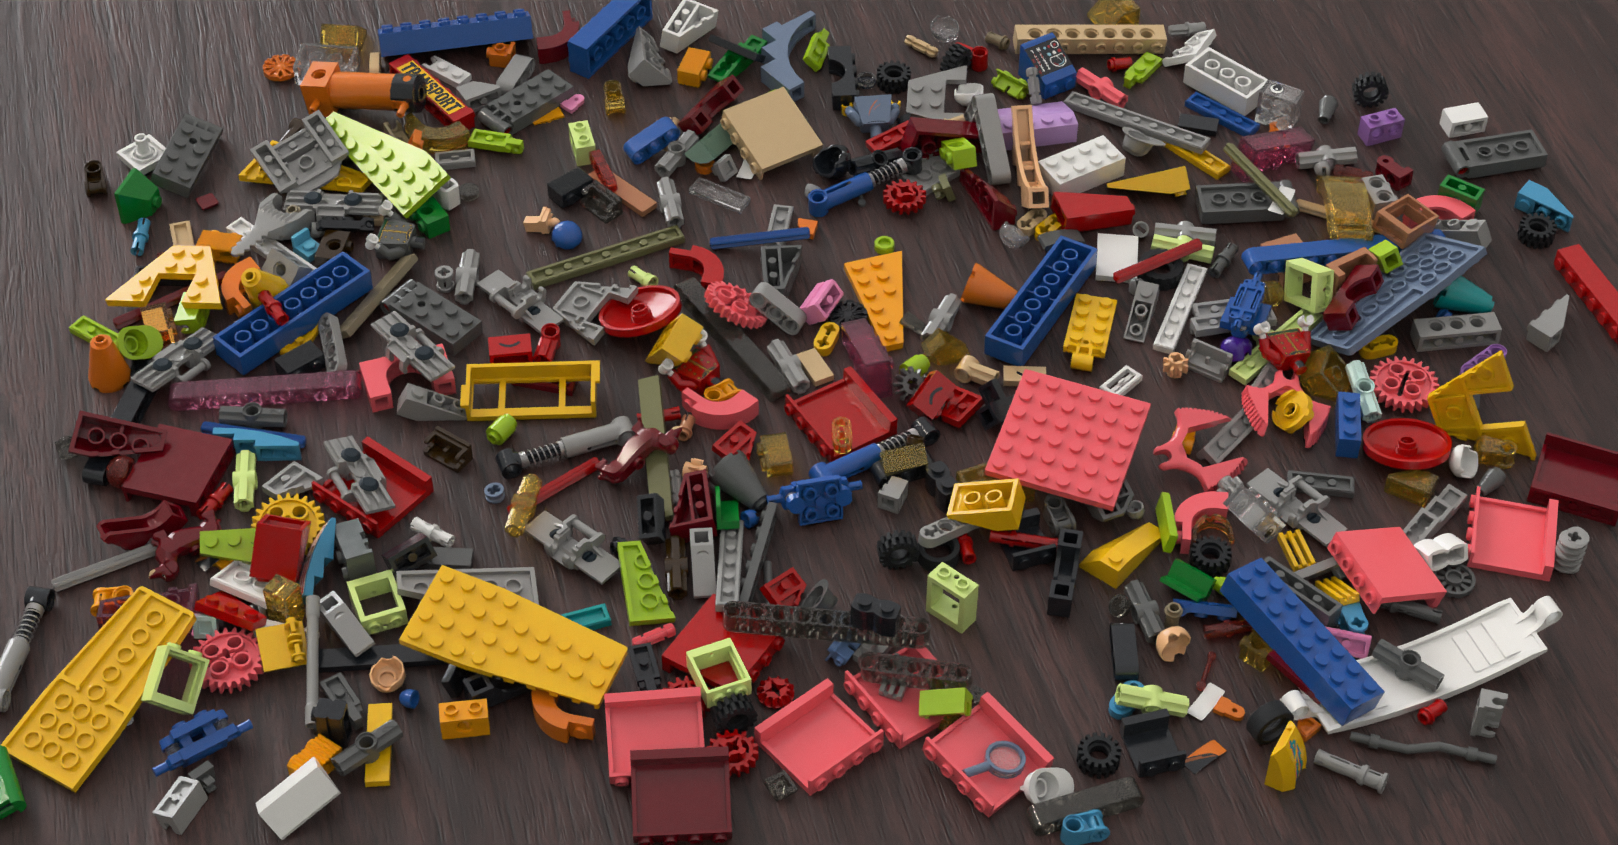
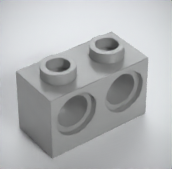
[1357,174,1398,219]

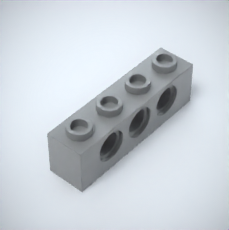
[1410,312,1502,352]

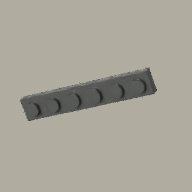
[739,502,777,611]

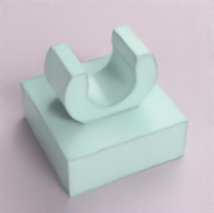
[193,613,219,639]

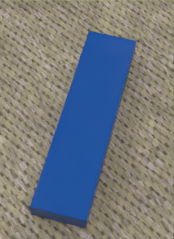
[1184,92,1260,139]

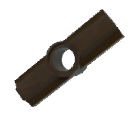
[665,535,688,600]

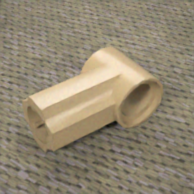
[953,355,999,385]

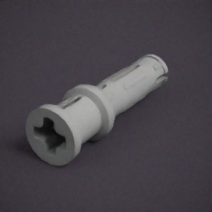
[1314,749,1389,794]

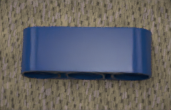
[623,117,680,164]

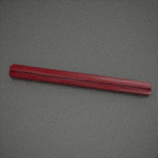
[113,271,226,330]

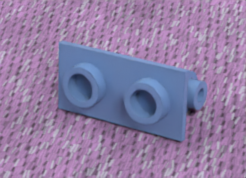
[825,624,866,666]

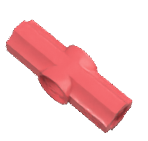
[1076,67,1128,108]

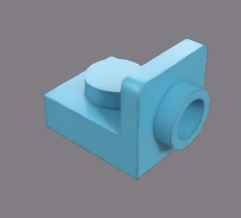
[291,227,320,263]

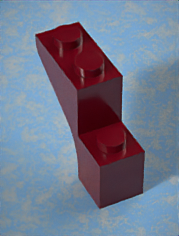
[96,500,188,550]

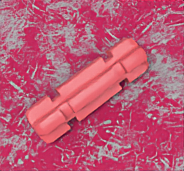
[632,623,676,646]

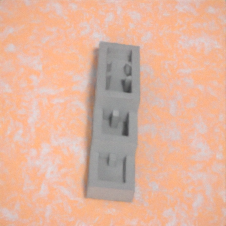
[1403,484,1467,545]

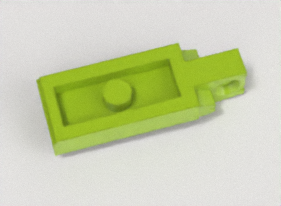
[803,28,830,72]
[1123,52,1163,89]
[468,129,524,154]

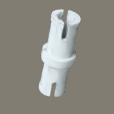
[410,517,455,547]

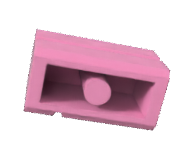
[800,279,844,325]

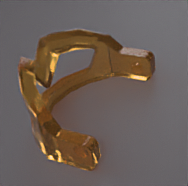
[1191,513,1235,544]

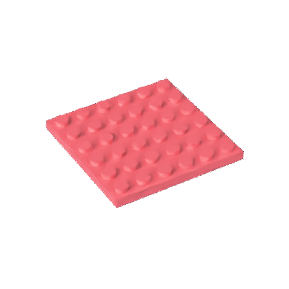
[984,369,1151,511]

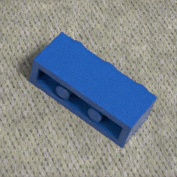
[1335,391,1361,458]

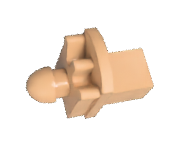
[523,207,560,234]

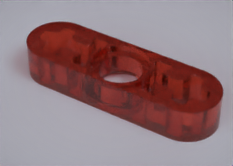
[589,149,618,194]

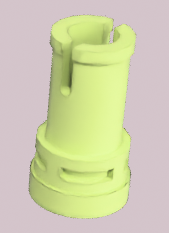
[628,265,659,286]

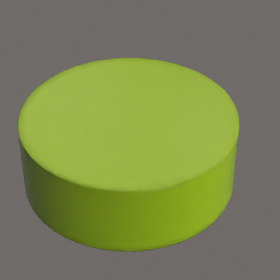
[874,236,895,255]

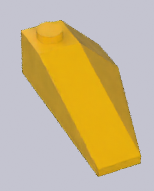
[1107,166,1190,197]
[1079,522,1161,589]

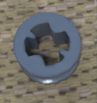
[484,482,505,504]

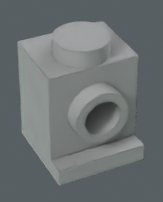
[877,476,908,514]

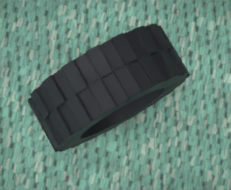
[1137,248,1184,291]

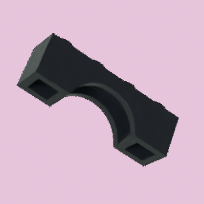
[827,46,860,111]
[1047,528,1083,618]
[462,674,531,708]

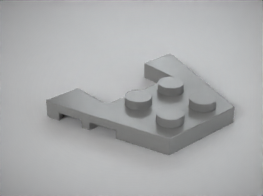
[906,66,967,119]
[552,281,638,345]

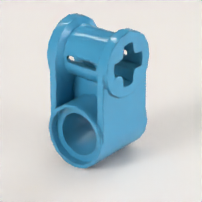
[1338,602,1368,634]
[1060,809,1110,845]

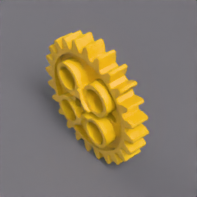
[251,493,325,555]

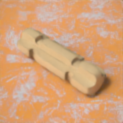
[904,35,939,58]

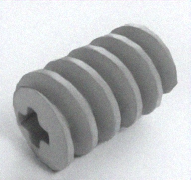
[1554,526,1589,574]

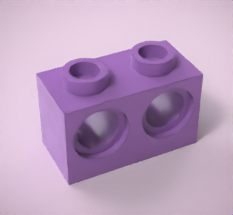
[1357,108,1405,146]

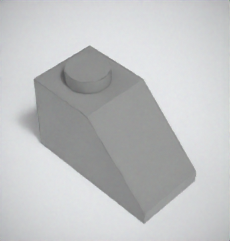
[456,81,501,113]

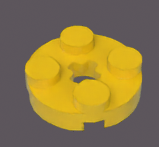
[1272,390,1314,434]

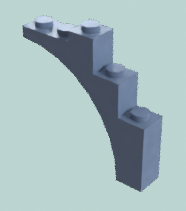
[761,11,816,102]

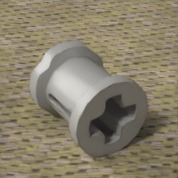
[435,265,455,293]

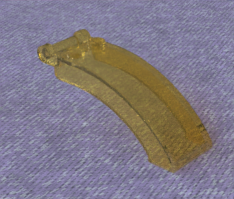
[1316,175,1374,241]

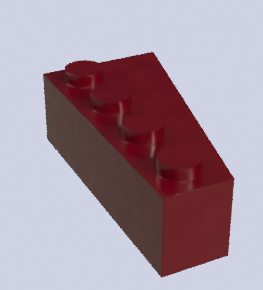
[898,117,982,160]

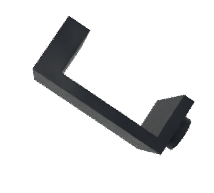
[999,508,1057,571]
[1119,708,1187,778]

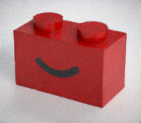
[488,333,533,364]
[906,370,956,420]

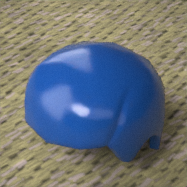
[551,220,583,249]

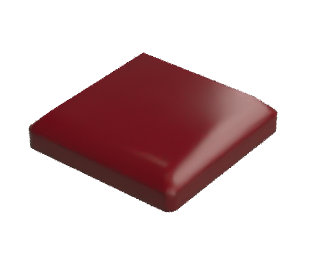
[195,193,219,210]

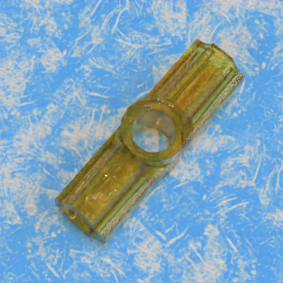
[504,473,542,538]

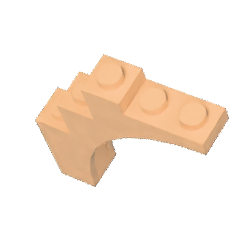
[1011,105,1049,209]

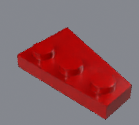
[194,590,267,632]

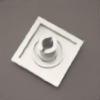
[116,133,166,175]

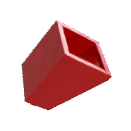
[249,514,311,586]

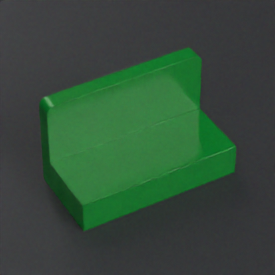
[715,486,740,530]
[1159,558,1217,602]

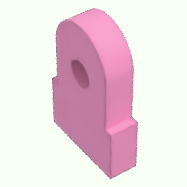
[560,94,584,114]

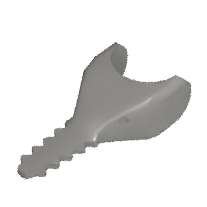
[231,193,315,257]

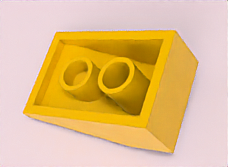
[645,313,703,366]
[947,478,1026,531]

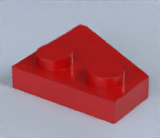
[941,386,985,428]
[712,420,757,461]
[759,567,807,624]

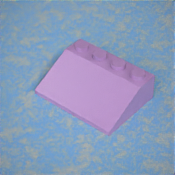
[998,101,1078,150]

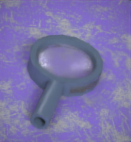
[962,741,1026,779]

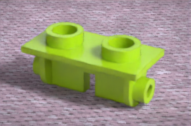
[991,68,1030,100]

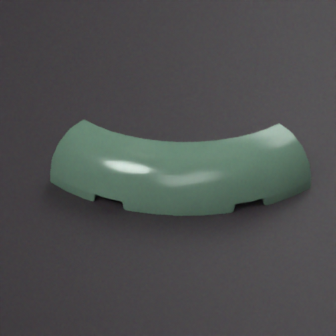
[684,123,733,164]

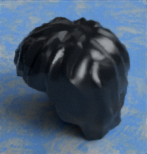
[812,144,851,179]

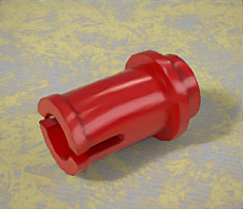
[1107,57,1133,72]
[1417,698,1448,725]

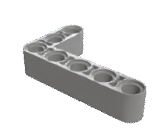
[965,93,1011,185]

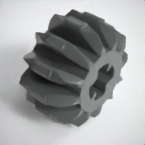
[892,366,927,402]

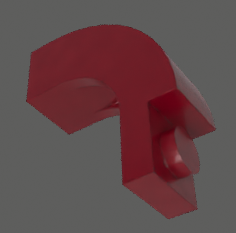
[536,10,580,64]

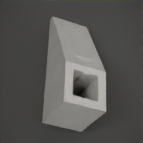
[1434,219,1492,248]
[1123,280,1159,344]
[1526,294,1569,352]
[396,383,467,421]
[690,527,716,599]
[320,590,375,657]

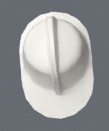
[1020,767,1074,808]

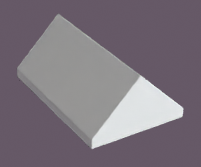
[256,757,341,840]

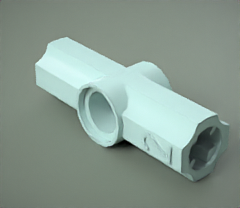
[1345,360,1382,423]

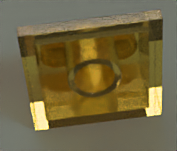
[1087,0,1140,25]
[320,24,367,53]
[1299,345,1351,402]

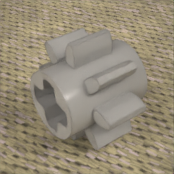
[1216,476,1245,503]

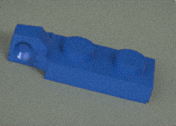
[1173,599,1237,621]

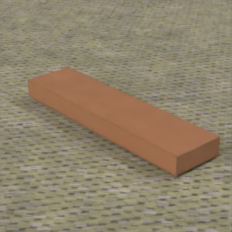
[588,165,657,217]

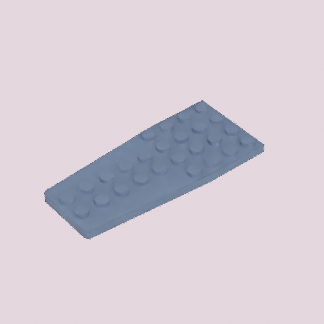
[1311,233,1487,356]

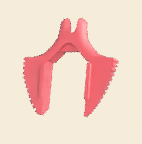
[1241,370,1331,448]
[1153,407,1248,492]

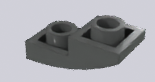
[1037,229,1085,252]

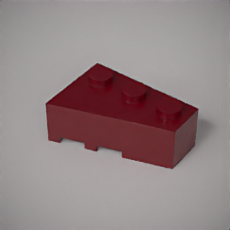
[669,469,718,543]

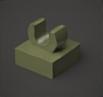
[931,173,956,202]

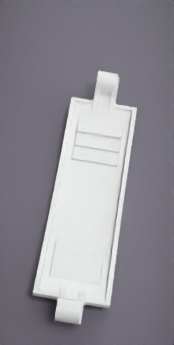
[1280,596,1563,734]

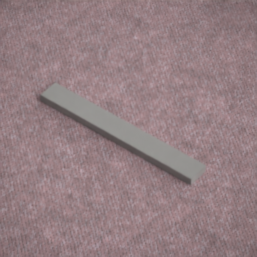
[1063,91,1211,154]

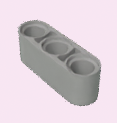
[496,54,535,95]
[749,282,807,335]

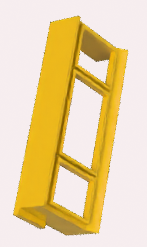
[460,360,600,421]

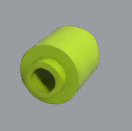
[899,354,930,383]
[486,414,517,445]

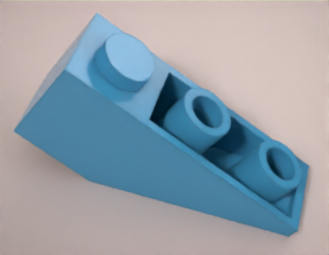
[1514,180,1574,232]

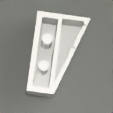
[660,0,719,53]

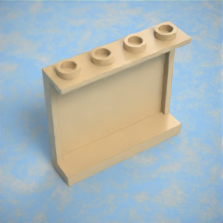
[720,87,823,180]

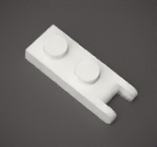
[421,55,472,88]

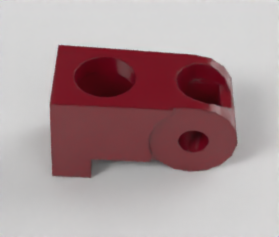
[1375,155,1414,191]

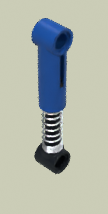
[808,147,922,217]
[808,416,940,479]

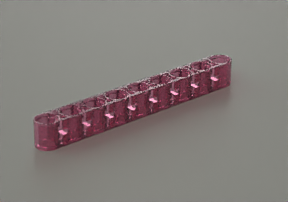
[168,370,362,411]

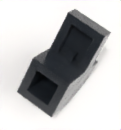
[976,378,1013,431]

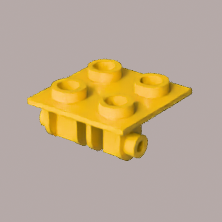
[255,617,307,672]

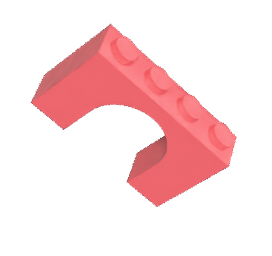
[359,343,457,413]

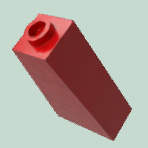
[1050,192,1135,231]

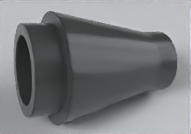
[1318,95,1338,124]
[1474,467,1506,497]

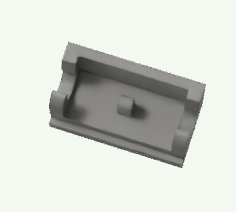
[1185,338,1233,383]
[1470,688,1508,738]
[152,776,208,835]

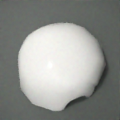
[954,83,984,107]
[1448,444,1478,479]

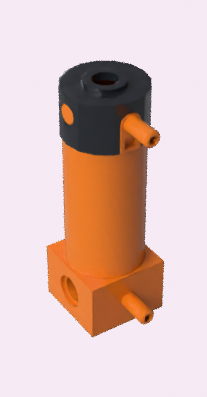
[300,61,427,118]

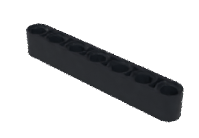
[82,370,158,487]

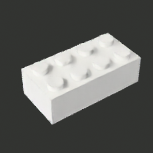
[1183,47,1270,116]
[1038,135,1126,195]

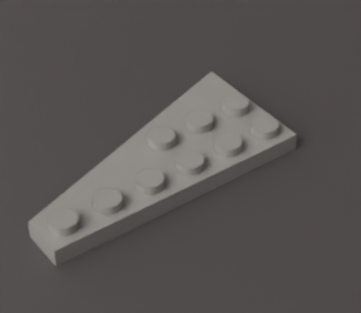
[396,567,539,605]

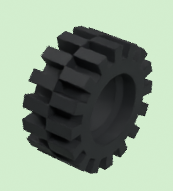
[940,43,973,72]
[876,60,911,94]
[1352,71,1389,108]
[1517,213,1557,249]
[876,530,920,570]
[1189,535,1232,578]
[711,693,758,735]
[1076,732,1121,779]

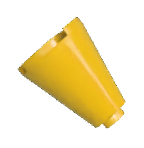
[241,268,289,309]

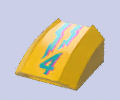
[1264,721,1307,792]

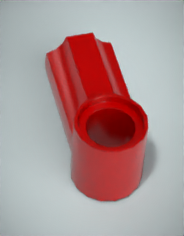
[955,42,988,72]
[533,323,561,362]

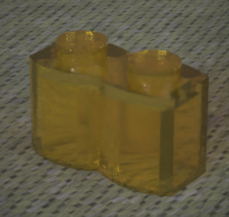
[756,432,793,478]

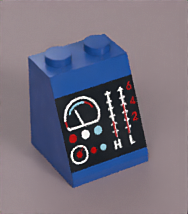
[1018,32,1077,100]

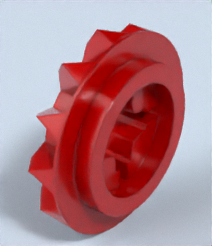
[757,675,795,708]

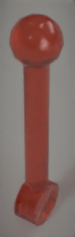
[1196,651,1216,691]

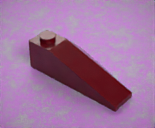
[959,168,1017,231]
[68,410,168,457]

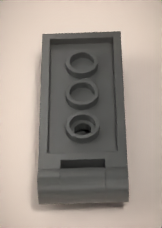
[477,69,574,136]
[151,113,223,198]
[1441,129,1548,179]
[1194,180,1300,224]
[379,279,483,356]

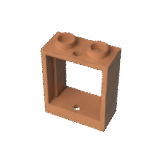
[1372,194,1439,249]

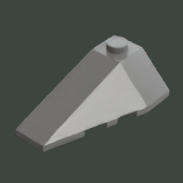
[627,26,672,86]

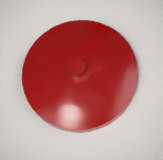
[599,285,682,337]
[1362,418,1452,470]

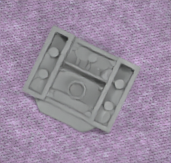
[250,110,349,194]

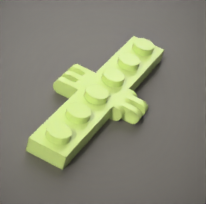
[1228,308,1323,385]

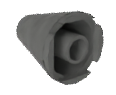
[709,450,769,510]

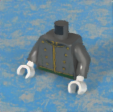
[365,200,426,261]

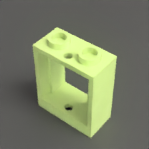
[1284,258,1334,313]
[926,562,979,634]
[347,569,408,635]
[686,638,752,708]
[140,642,210,715]

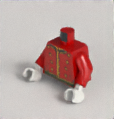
[1253,315,1314,375]
[658,329,722,395]

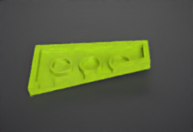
[200,528,256,564]
[617,541,676,626]

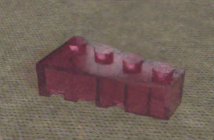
[841,318,894,399]

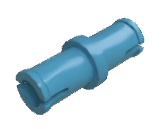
[130,218,151,256]

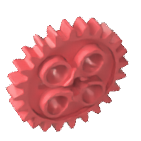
[704,281,768,329]
[1369,356,1439,413]
[189,627,264,694]

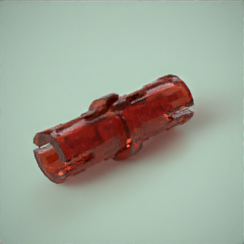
[1203,619,1252,640]

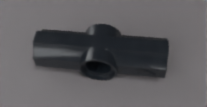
[847,148,903,176]

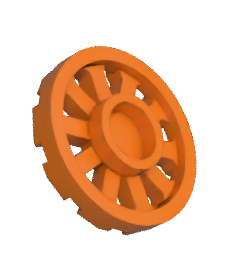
[263,54,299,81]

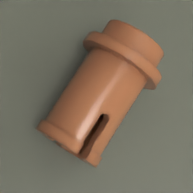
[678,414,696,441]

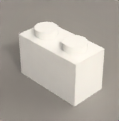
[1439,102,1488,138]

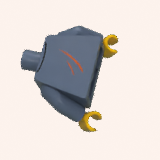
[841,94,901,138]

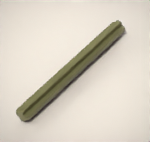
[1223,143,1298,218]

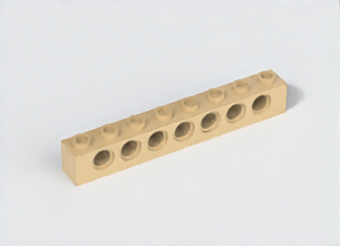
[1013,25,1167,54]

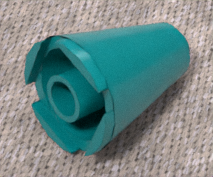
[1433,275,1495,314]

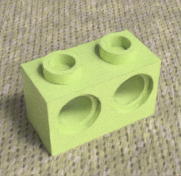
[568,120,597,166]

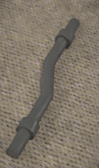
[1349,731,1497,764]

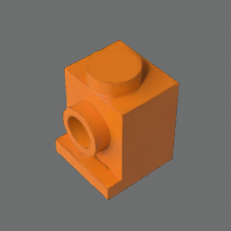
[486,42,516,68]

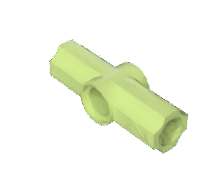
[1151,234,1215,264]
[232,450,258,512]
[1115,683,1189,717]

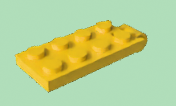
[1063,293,1117,372]

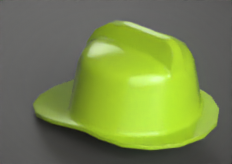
[115,325,163,360]

